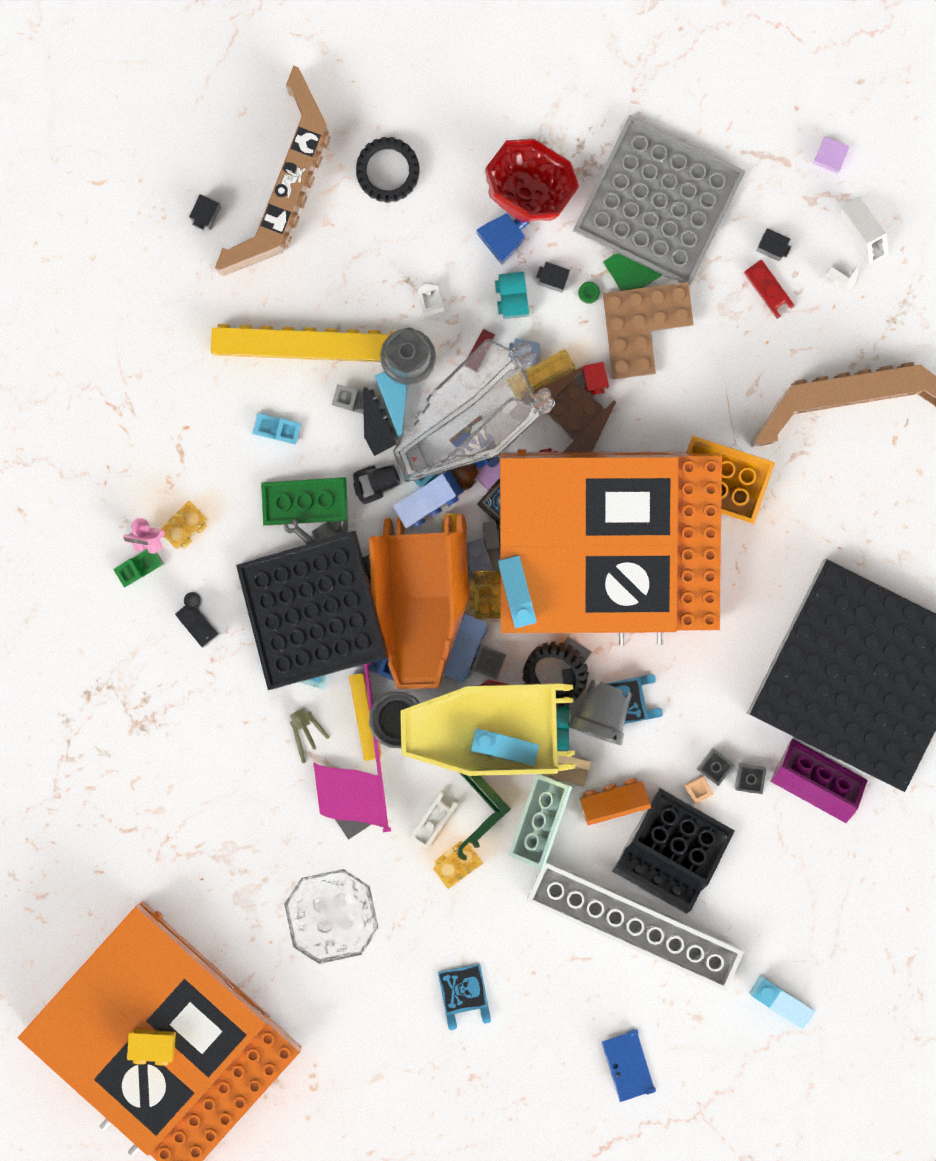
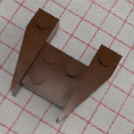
[513,367,616,452]

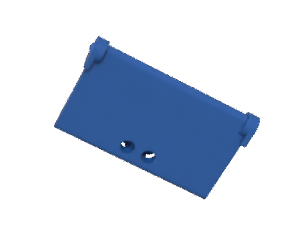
[601,1029,656,1102]

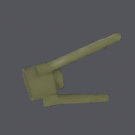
[290,708,330,763]

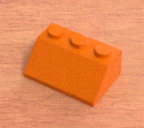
[579,778,651,826]

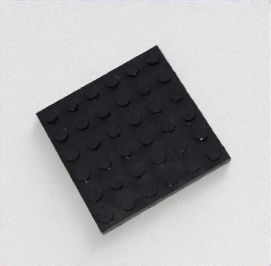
[236,531,389,690]

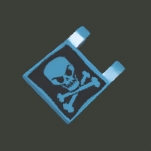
[597,674,663,724]
[438,964,491,1030]

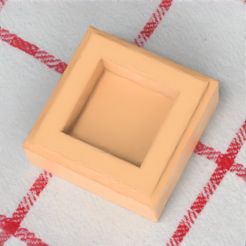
[684,775,713,804]

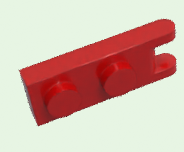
[743,259,795,319]

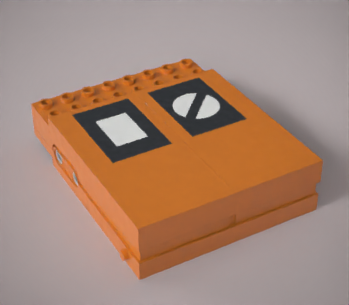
[500,449,722,646]
[17,901,302,1161]

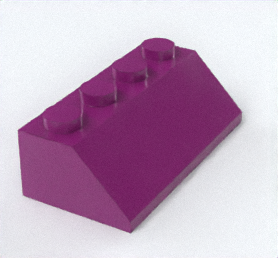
[770,738,868,824]

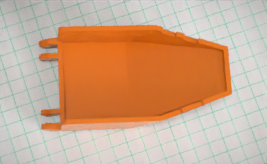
[369,514,470,689]

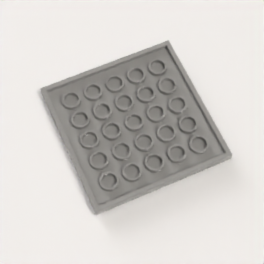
[573,115,746,287]

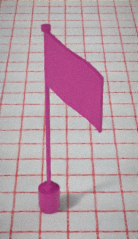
[313,663,391,833]

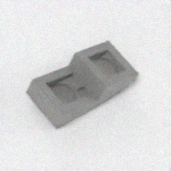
[332,384,380,414]

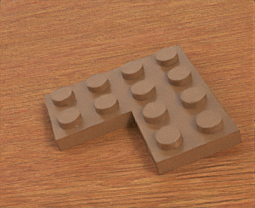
[603,282,694,379]

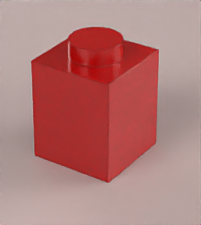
[582,361,609,396]

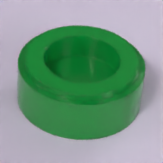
[578,282,600,304]

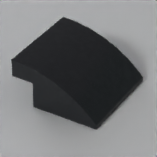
[612,788,735,914]

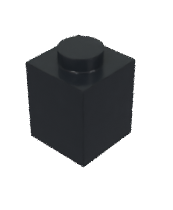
[189,194,221,230]
[756,228,792,261]
[536,262,570,293]

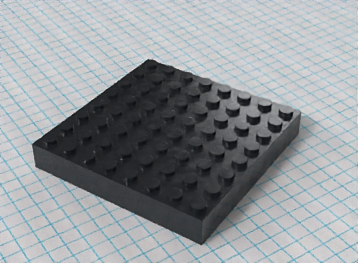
[746,559,936,792]

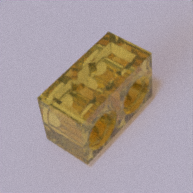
[160,501,209,550]
[469,571,501,619]
[433,841,483,889]

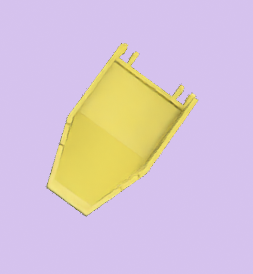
[401,683,575,776]

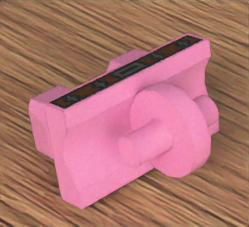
[123,518,165,554]

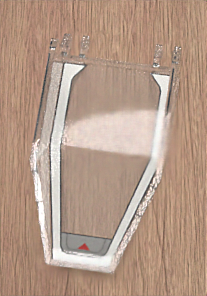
[393,339,555,482]

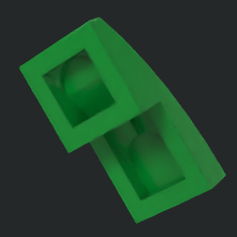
[113,549,164,588]

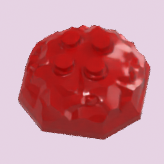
[485,139,579,223]

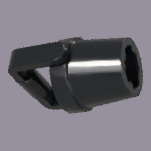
[353,464,401,504]

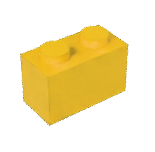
[127,1030,176,1066]

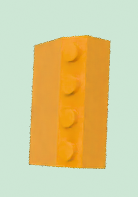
[686,435,775,524]

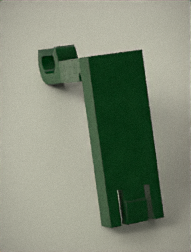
[457,772,511,861]

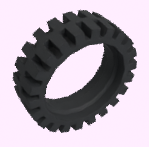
[356,137,420,203]
[522,641,589,707]

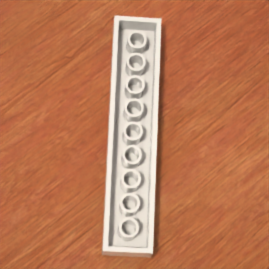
[526,861,744,991]

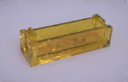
[508,349,576,402]

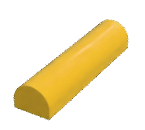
[348,673,382,761]

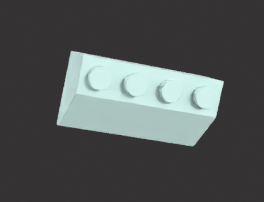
[508,774,572,870]

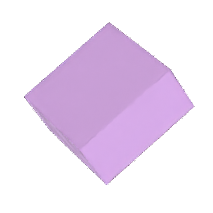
[813,137,850,174]
[475,463,500,490]

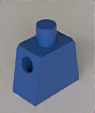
[476,213,530,265]

